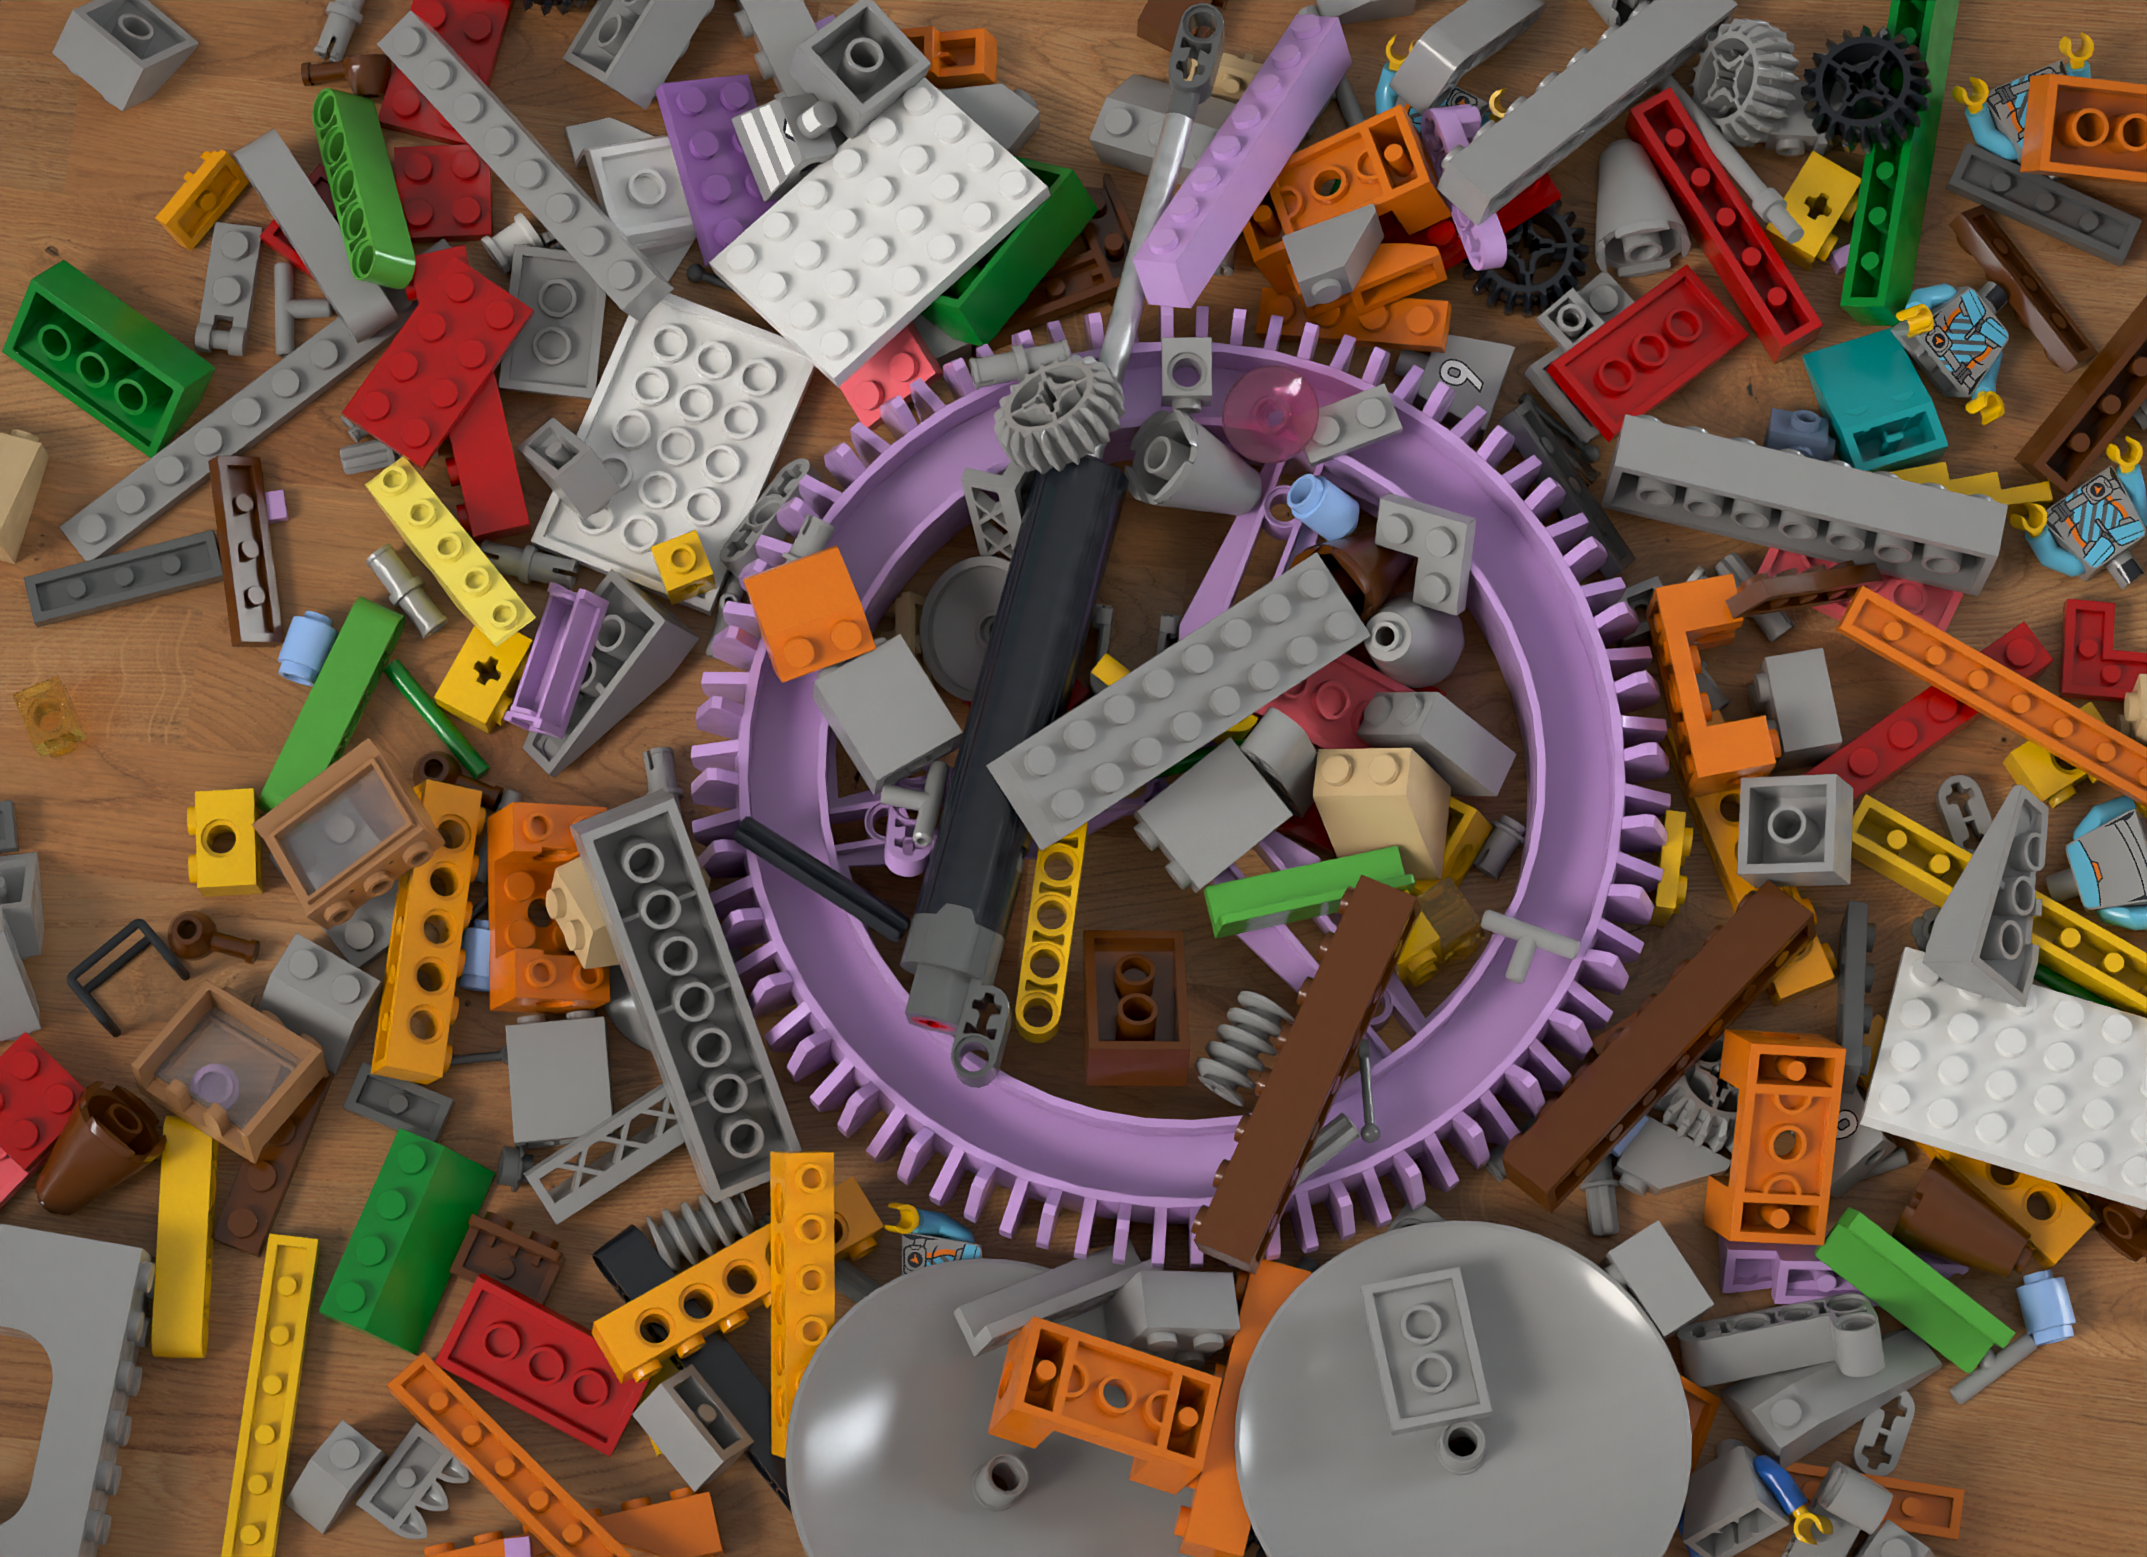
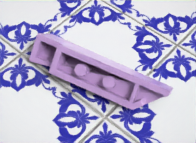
[1718,1232,1969,1306]

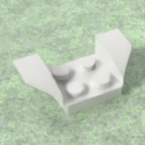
[565,117,697,282]

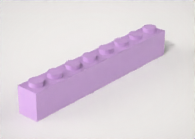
[1132,14,1352,308]

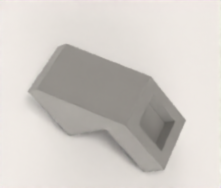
[1536,271,1634,353]

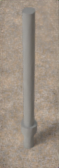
[1656,75,1804,244]

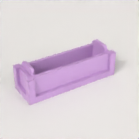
[503,582,609,739]

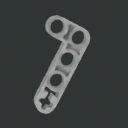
[1389,0,1546,116]
[1240,707,1318,818]
[1677,1293,1885,1387]

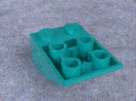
[1802,327,1949,473]

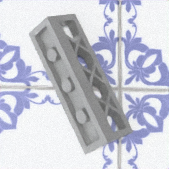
[961,459,1036,559]
[523,1083,685,1225]
[953,1238,1164,1357]

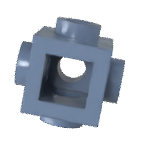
[1763,408,1836,462]

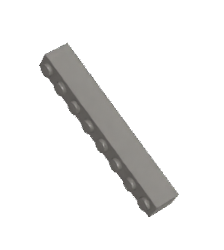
[1436,0,1738,226]
[377,10,674,322]

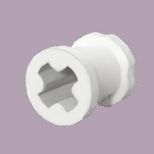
[481,212,544,274]

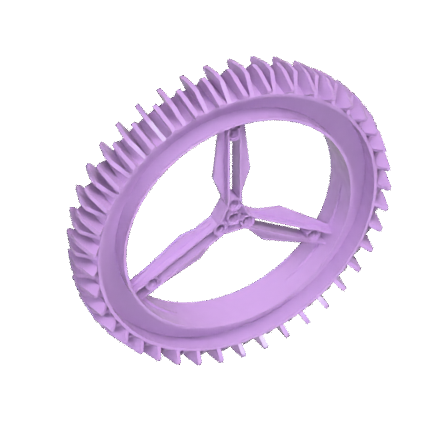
[691,306,1671,1268]

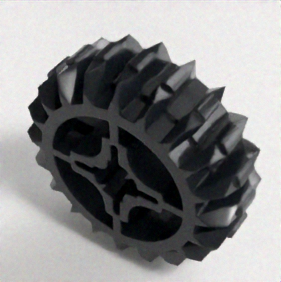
[1801,25,1933,155]
[1461,199,1589,319]

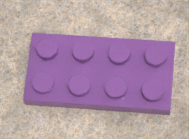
[655,74,779,267]

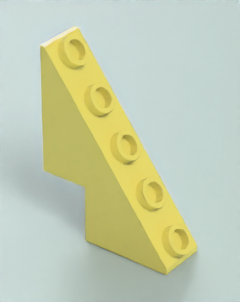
[365,457,536,647]

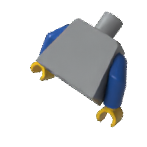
[1678,1439,1833,1557]

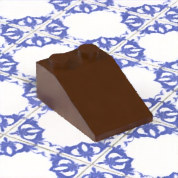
[1083,930,1190,1086]

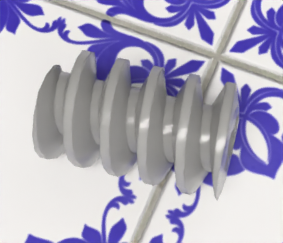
[1194,991,1294,1106]
[646,1192,756,1272]

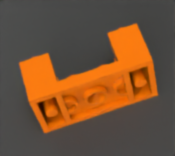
[1243,104,1452,295]
[1646,573,1781,799]
[487,802,610,1014]
[1703,1029,1846,1246]
[988,1316,1222,1495]

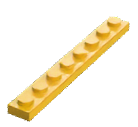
[221,1234,321,1557]

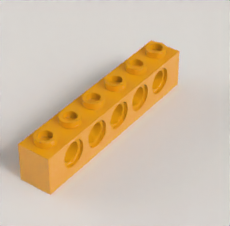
[1661,709,1837,1007]
[371,779,486,1085]
[1857,1014,2095,1270]
[770,1151,835,1458]
[592,1176,884,1384]

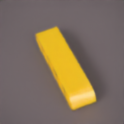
[1015,822,1088,1043]
[152,1115,219,1358]

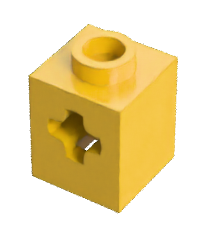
[650,530,717,605]

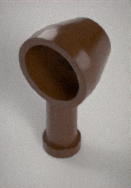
[301,54,391,98]
[413,751,504,810]
[168,911,260,964]

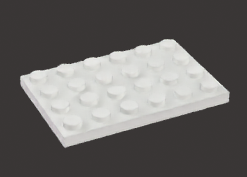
[709,77,1051,387]
[531,293,816,616]
[1860,947,2147,1210]

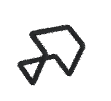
[67,919,190,1037]

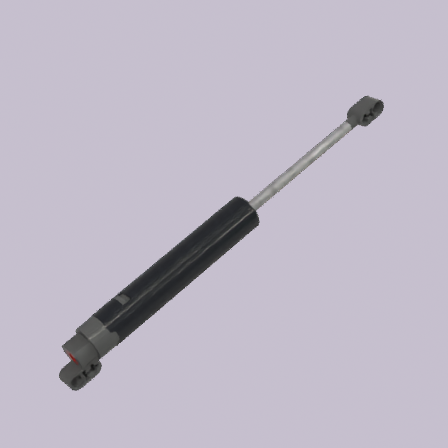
[900,3,1225,1088]

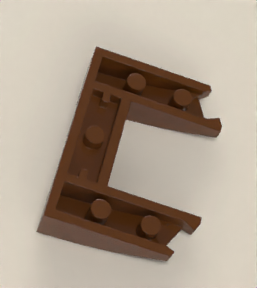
[972,173,1134,353]

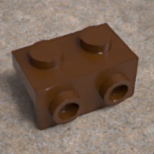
[449,1211,566,1306]

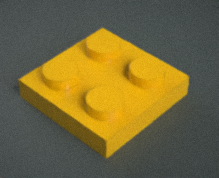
[1647,810,1693,927]

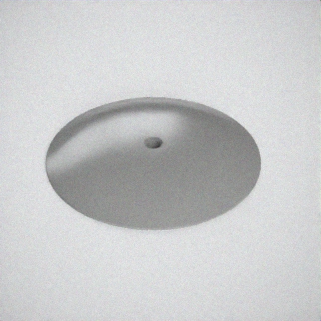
[1234,1220,1692,1557]
[785,1258,1194,1557]

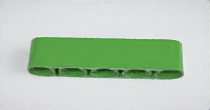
[312,88,416,289]
[258,596,406,829]

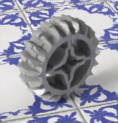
[1688,18,1800,148]
[993,354,1126,474]
[1653,1033,1739,1154]

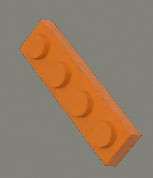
[1255,287,1452,353]
[1785,1462,1965,1541]

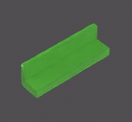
[1203,845,1415,939]
[1814,1207,2016,1373]

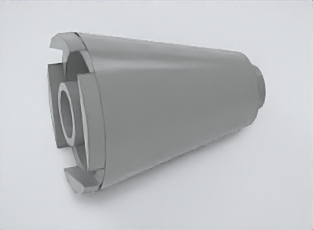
[1595,139,1691,278]
[1124,409,1262,516]
[1364,591,1465,688]

